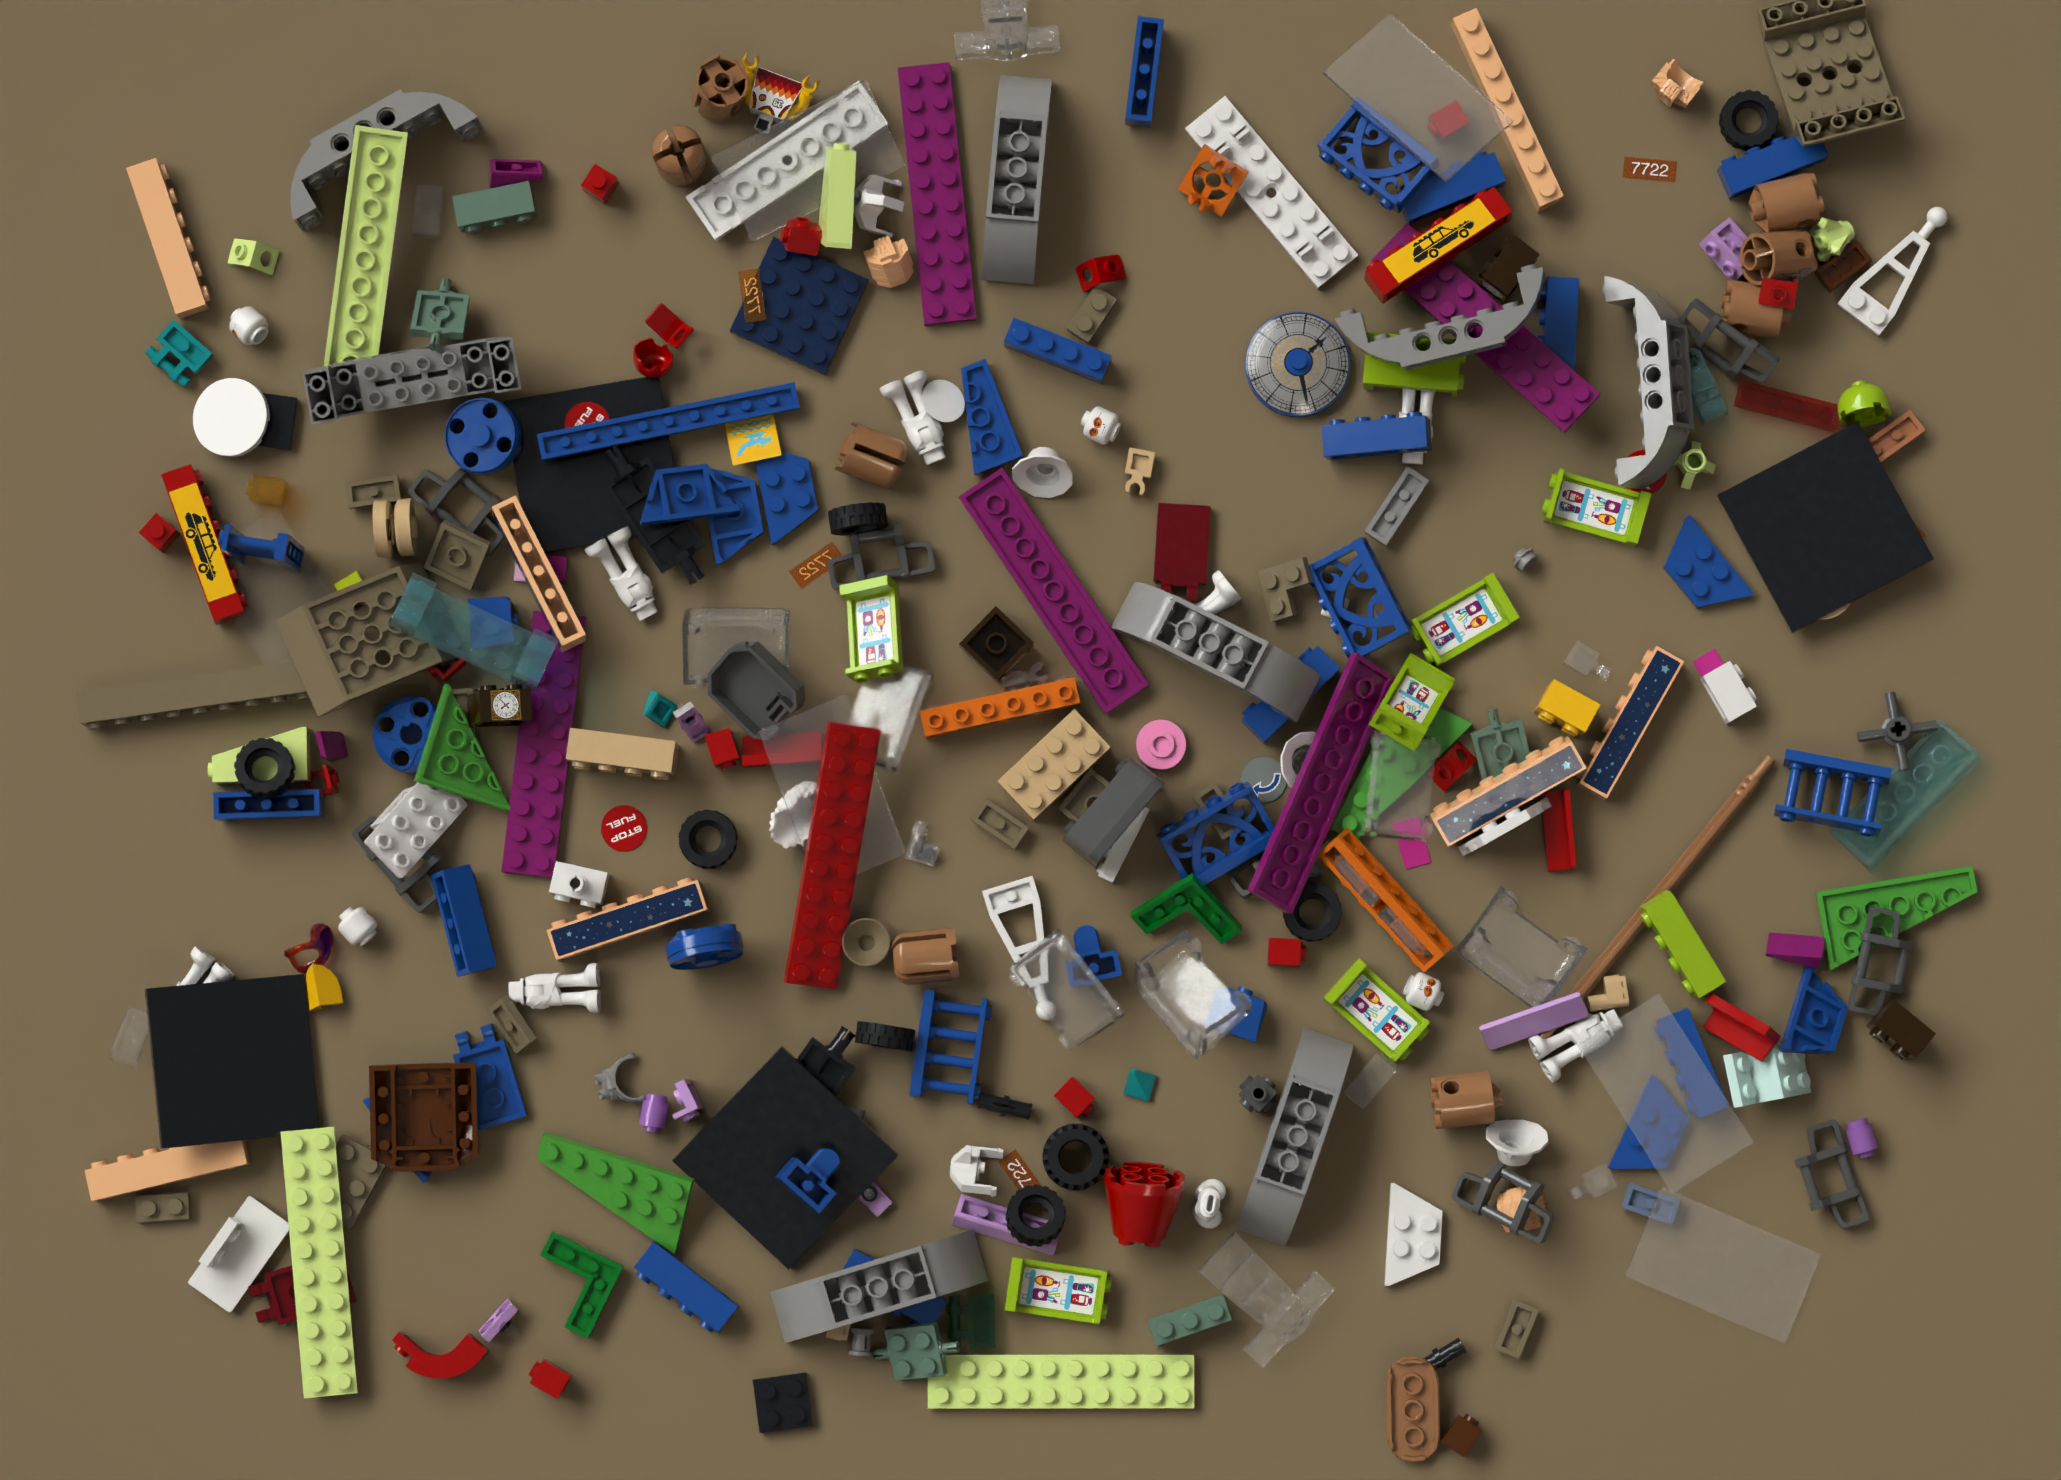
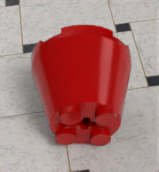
[1104,1162,1185,1248]

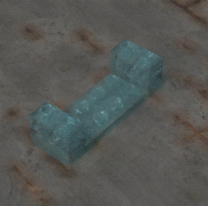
[389,572,559,692]

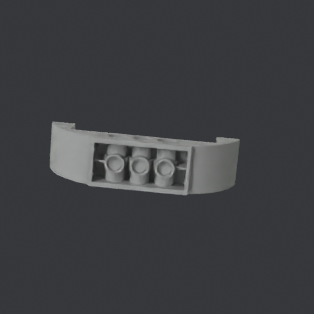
[982,75,1053,285]
[290,89,483,230]
[1335,264,1544,371]
[1602,276,1694,490]
[302,337,521,425]
[1111,582,1321,723]
[1235,1027,1353,1246]
[770,1229,989,1343]

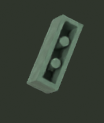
[452,181,537,234]
[1147,1294,1232,1346]

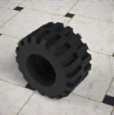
[1042,1124,1109,1190]

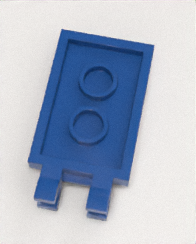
[453,1023,527,1130]

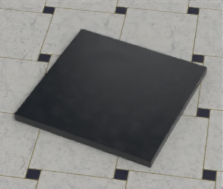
[503,377,674,553]
[1717,421,1934,633]
[145,974,320,1149]
[672,1046,899,1270]

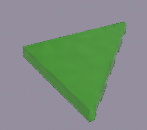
[414,684,510,812]

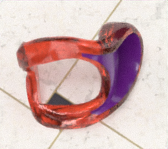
[284,923,333,974]

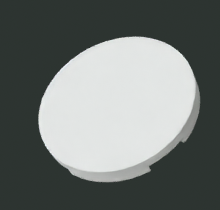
[193,378,270,457]

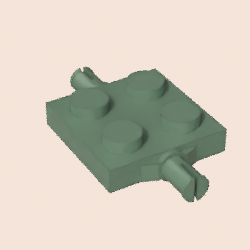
[410,278,470,351]
[1470,707,1530,780]
[872,1322,961,1381]

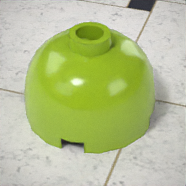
[1838,381,1892,428]

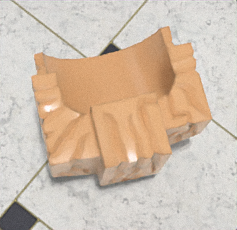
[1650,59,1704,108]
[863,235,914,288]
[1497,1187,1546,1232]

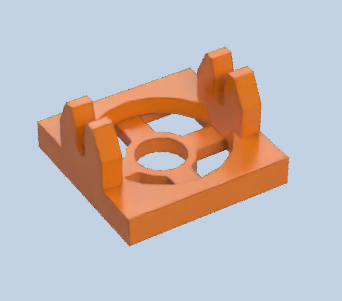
[1178,144,1249,217]

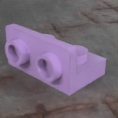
[1699,217,1747,281]
[672,1079,704,1122]

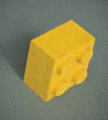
[1534,679,1601,738]

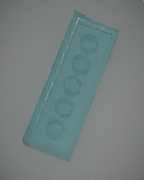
[1831,720,1980,873]

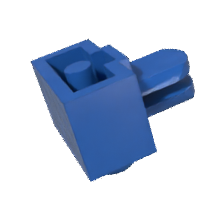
[1064,925,1122,987]
[775,1148,840,1213]

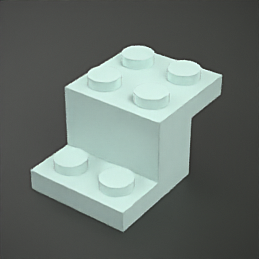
[1723,1044,1811,1108]

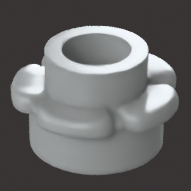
[1513,548,1537,572]

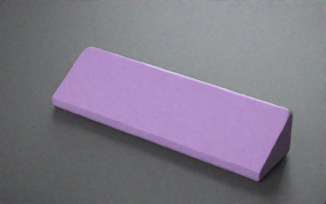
[1479,992,1589,1050]
[952,1194,1061,1255]

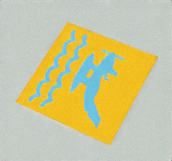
[725,415,781,466]

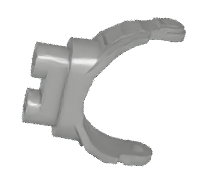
[594,1053,646,1103]

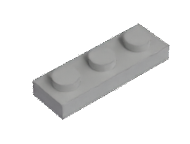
[1364,466,1429,547]

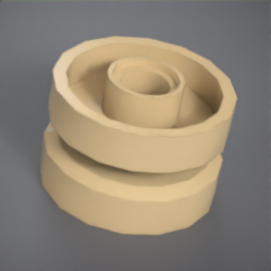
[373,498,418,558]

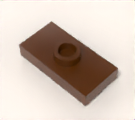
[1814,240,1873,293]

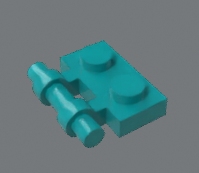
[145,319,214,388]

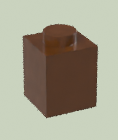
[1440,1413,1482,1457]

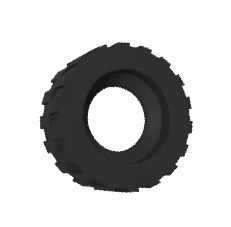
[1719,90,1779,151]
[828,502,888,536]
[234,738,296,800]
[678,809,738,869]
[1283,883,1342,942]
[855,1021,915,1051]
[1005,1184,1066,1247]

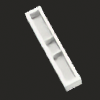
[1096,807,1150,884]

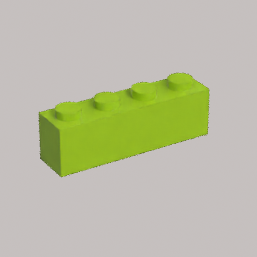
[1640,890,1726,999]

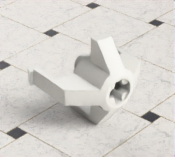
[854,175,904,237]
[950,1145,1004,1197]

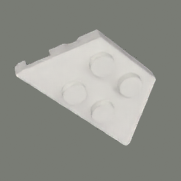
[1458,797,1552,856]
[1384,1183,1442,1286]

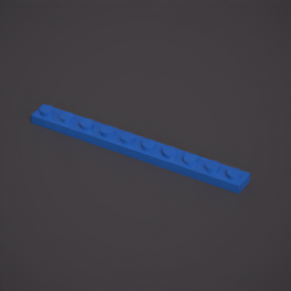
[537,382,800,461]

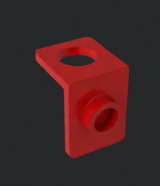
[1076,255,1126,292]
[1758,278,1798,309]
[645,303,694,349]
[427,657,469,682]
[1427,741,1476,791]
[304,764,340,796]

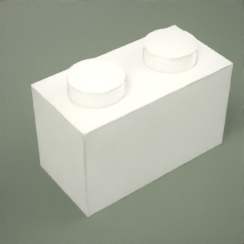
[1700,661,1757,724]

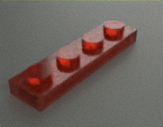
[1733,380,1839,432]

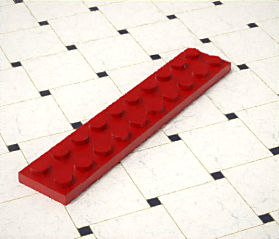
[784,721,881,989]

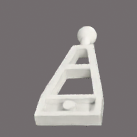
[1836,207,1948,336]
[982,876,1057,1021]

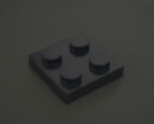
[753,1372,813,1433]

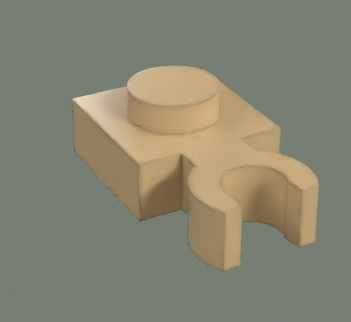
[1125,447,1155,496]

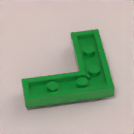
[1130,873,1242,944]
[540,1231,624,1339]

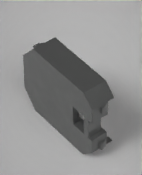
[708,641,805,739]

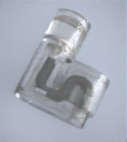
[904,820,941,867]

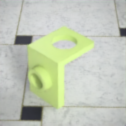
[227,238,279,275]

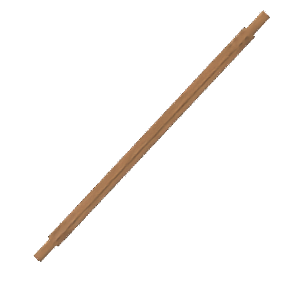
[1538,755,1775,1039]

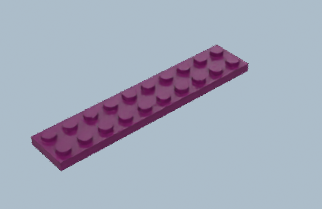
[898,62,976,326]
[1371,223,1600,434]
[959,468,1149,715]
[501,611,587,878]
[1247,653,1395,914]

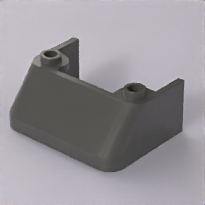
[1063,758,1165,869]

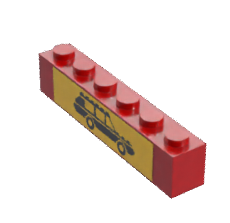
[1364,187,1512,304]
[161,464,248,625]

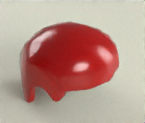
[633,338,673,378]

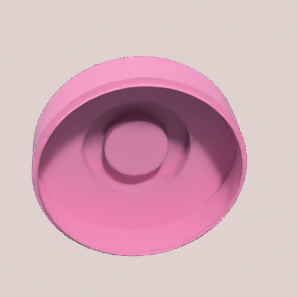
[1136,720,1186,770]

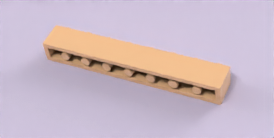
[1450,8,1564,212]

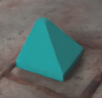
[642,690,678,728]
[1123,1068,1156,1101]

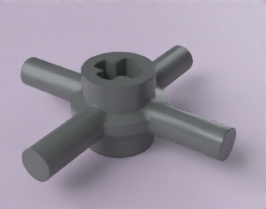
[1857,692,1938,771]

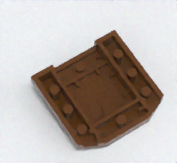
[369,1062,479,1172]

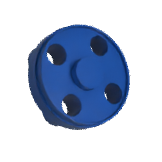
[444,398,522,475]
[373,696,437,773]
[665,924,743,970]

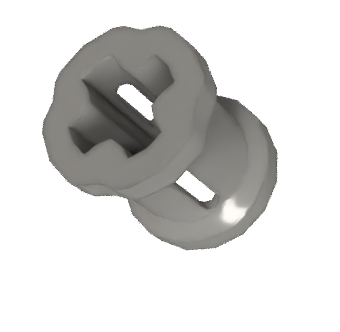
[848,1328,874,1357]

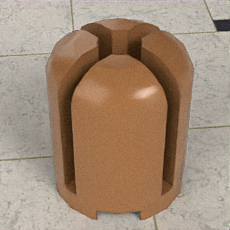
[692,55,749,122]
[652,125,708,187]
[834,421,908,488]
[892,928,959,985]

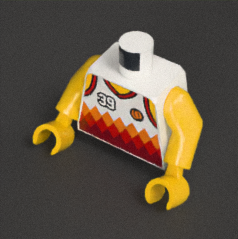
[742,53,821,134]

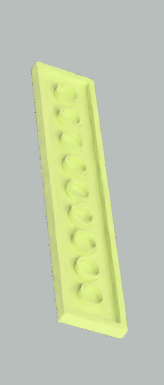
[324,125,408,366]
[280,1127,358,1399]
[928,1354,1194,1409]

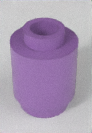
[639,1094,669,1133]
[1846,1118,1879,1159]

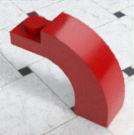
[392,1331,490,1379]

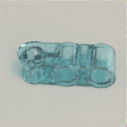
[1689,347,1728,425]

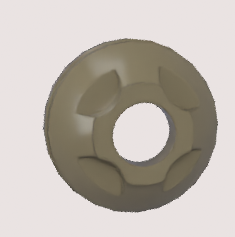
[842,918,890,966]

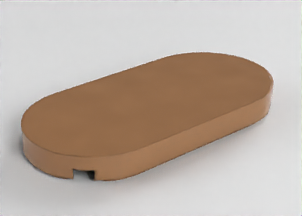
[1385,1356,1440,1463]

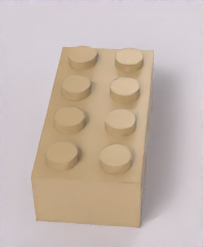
[997,709,1111,822]
[566,728,679,781]

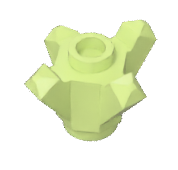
[1810,217,1855,262]
[1673,441,1716,490]

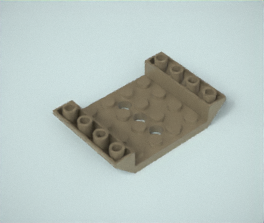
[1758,0,1905,147]
[275,562,464,718]

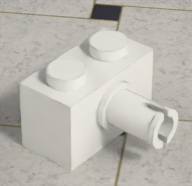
[549,861,610,908]

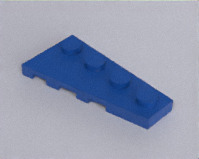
[961,359,1023,476]

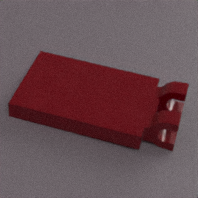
[1153,503,1211,603]
[248,1265,357,1325]

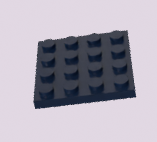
[730,237,869,375]

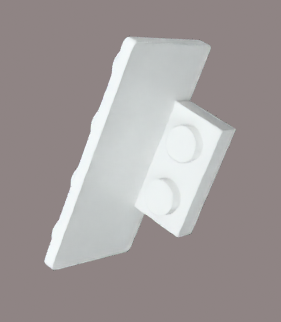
[364,782,467,878]
[188,1196,289,1312]

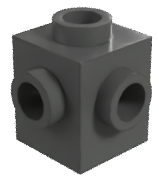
[1238,1075,1277,1113]

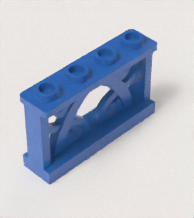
[1317,97,1440,213]
[1309,537,1413,658]
[1156,782,1275,885]

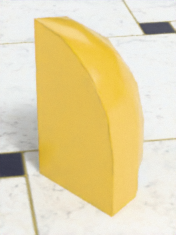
[305,964,343,1011]

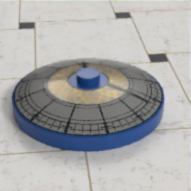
[1245,312,1350,417]

